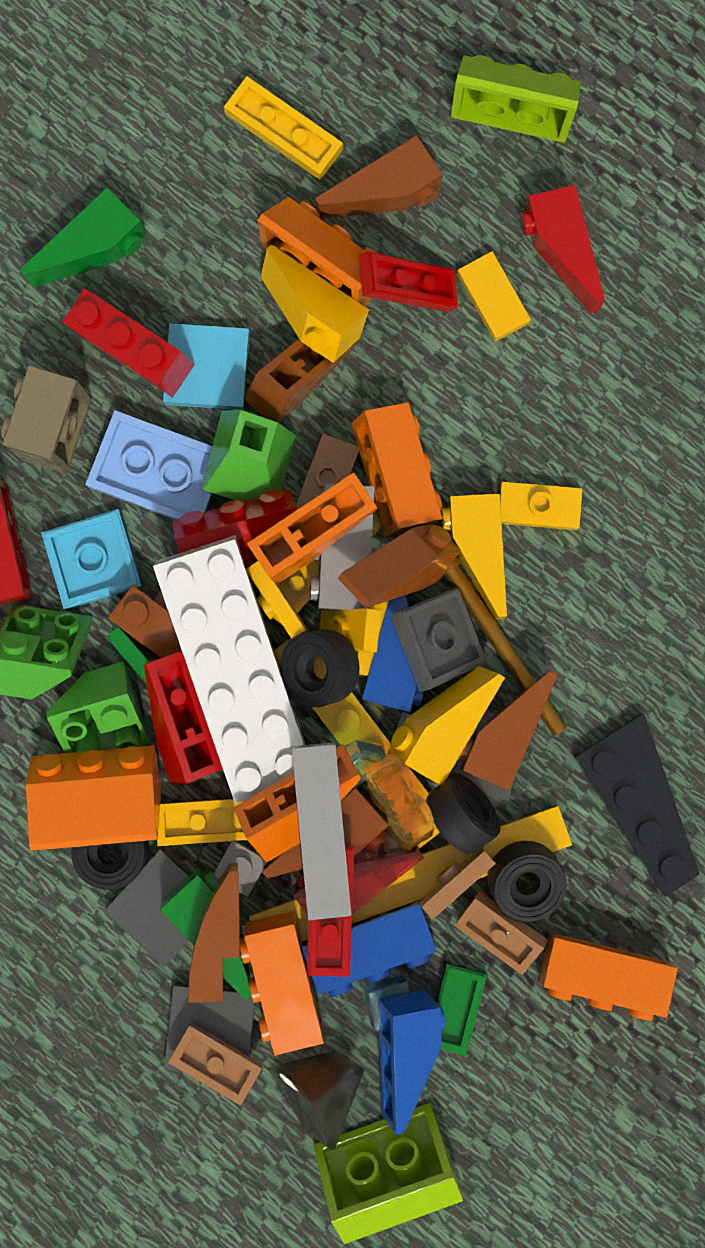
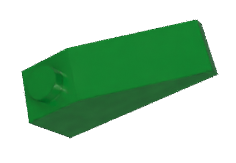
[20,188,146,288]
[160,867,252,1001]

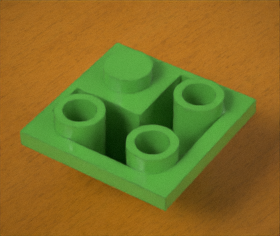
[200,409,296,502]
[0,604,92,700]
[46,661,152,754]

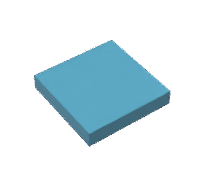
[163,323,250,410]
[41,509,143,610]

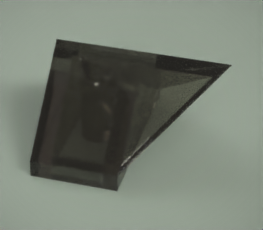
[267,1051,365,1149]

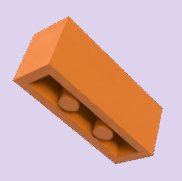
[351,402,442,538]
[239,911,324,1056]
[539,932,678,1021]

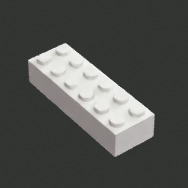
[153,535,306,803]

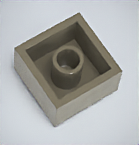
[1,366,92,474]

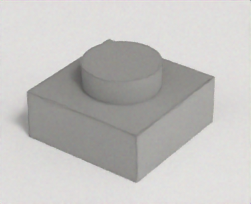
[214,841,267,897]

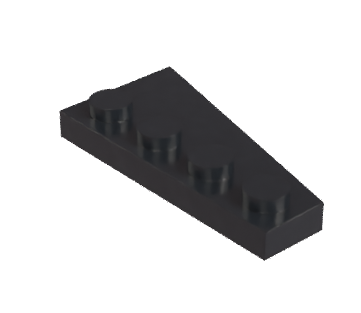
[574,713,700,897]

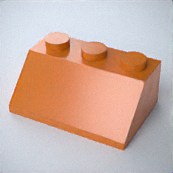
[257,197,377,306]
[26,745,162,851]

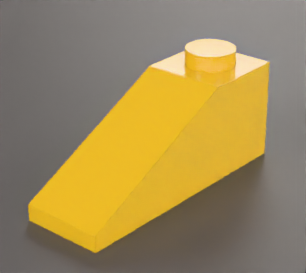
[261,244,369,363]
[441,494,507,620]
[386,666,505,786]

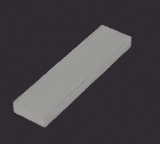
[292,742,351,920]

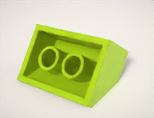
[451,55,581,143]
[313,1103,463,1244]

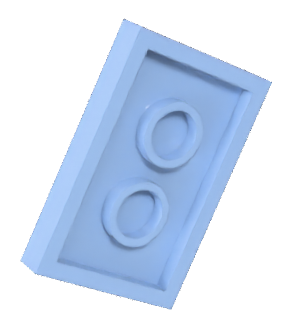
[85,410,214,520]

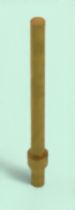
[443,557,567,736]

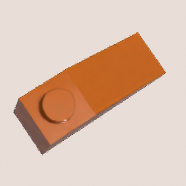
[247,472,378,584]
[233,744,362,863]

